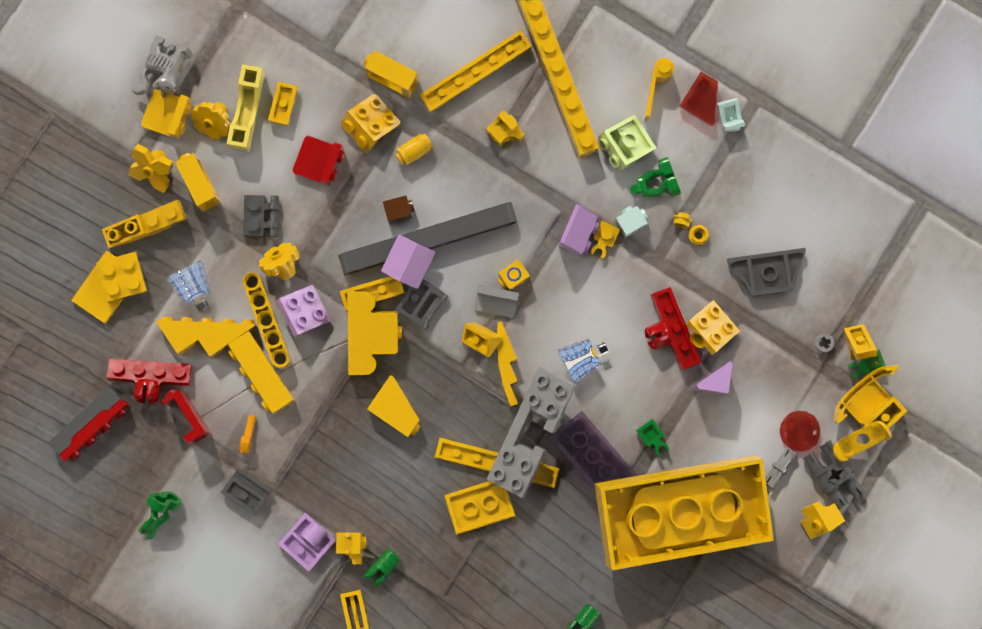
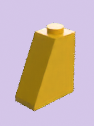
[367,375,421,438]

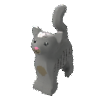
[132,35,193,97]

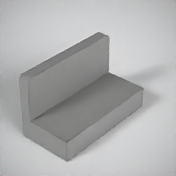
[474,285,519,318]

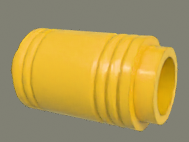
[395,133,433,166]

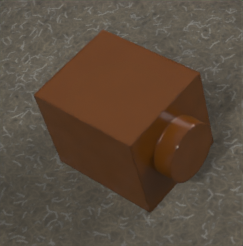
[383,195,415,224]

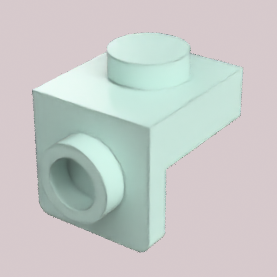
[717,98,745,132]

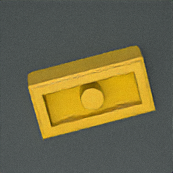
[461,322,502,357]

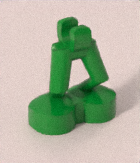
[630,157,681,197]
[139,491,182,540]

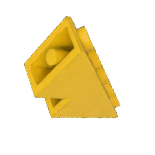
[156,317,257,358]

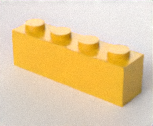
[228,331,295,414]

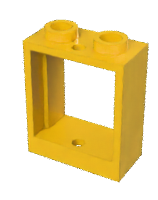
[363,50,419,99]
[175,153,221,212]

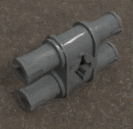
[802,440,865,510]

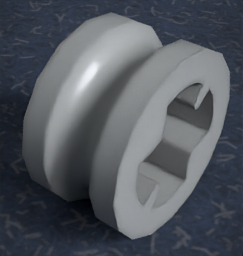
[814,334,834,352]

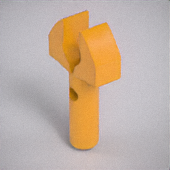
[239,415,256,454]

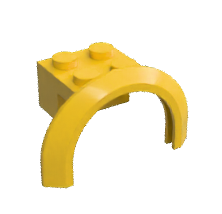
[833,365,907,428]

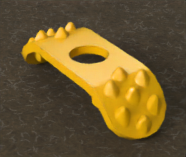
[833,421,892,461]

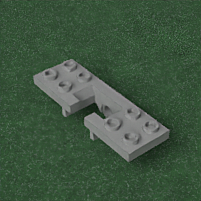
[487,367,577,498]

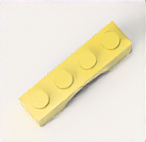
[226,64,265,152]

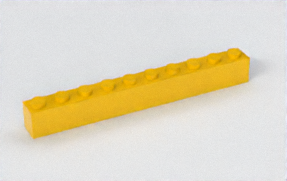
[517,0,599,159]

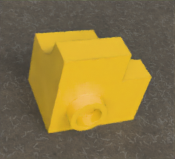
[486,110,525,147]
[800,501,845,539]
[336,532,366,564]

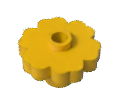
[191,102,231,140]
[259,243,299,280]

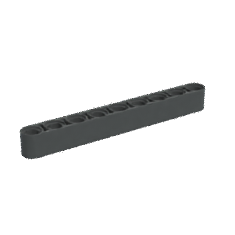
[338,202,518,275]

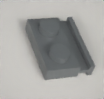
[221,468,272,516]

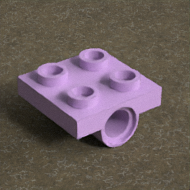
[277,285,331,337]
[278,513,336,571]

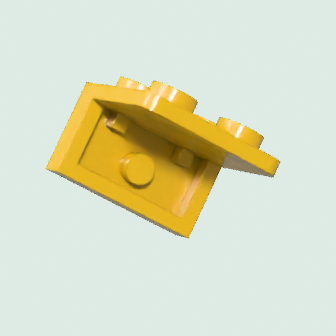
[141,89,193,140]
[340,94,400,153]

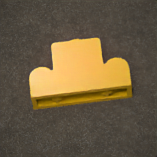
[347,291,402,375]

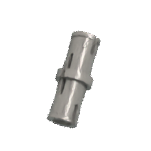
[766,448,797,489]

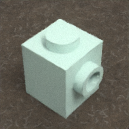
[615,206,648,238]

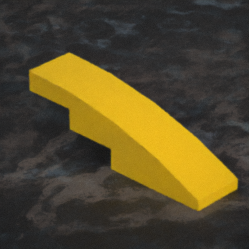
[497,321,518,407]

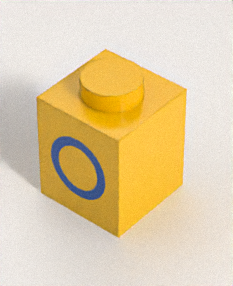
[497,259,530,291]

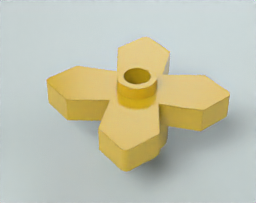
[129,144,173,193]

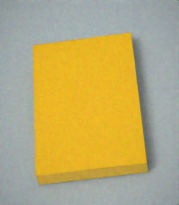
[71,250,124,324]
[444,481,515,535]

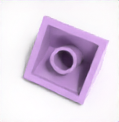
[381,234,436,289]
[692,361,733,395]

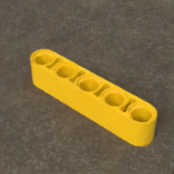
[243,272,291,369]

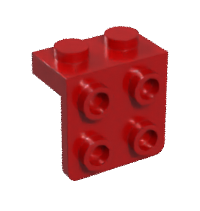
[292,136,345,187]

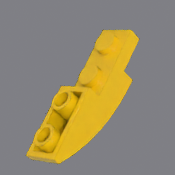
[102,200,186,248]

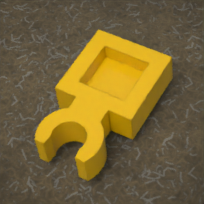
[590,221,620,259]

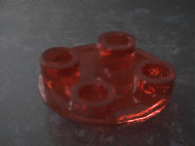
[779,410,821,451]

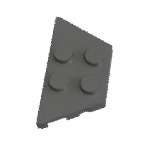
[727,248,806,297]

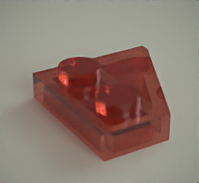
[679,71,718,127]

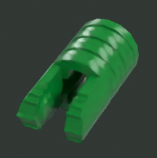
[363,548,402,587]
[567,603,602,629]

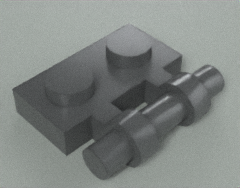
[243,195,281,237]

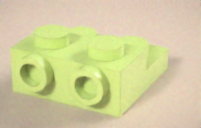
[598,114,656,171]

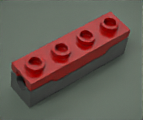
[48,387,130,462]

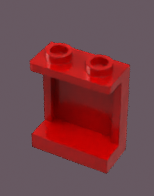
[162,389,211,444]

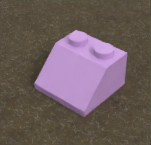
[559,204,600,256]

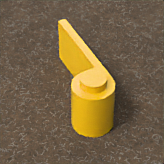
[644,58,674,121]

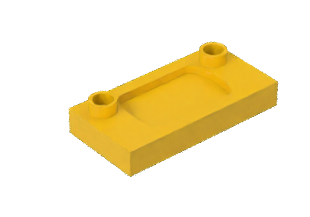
[595,455,774,570]

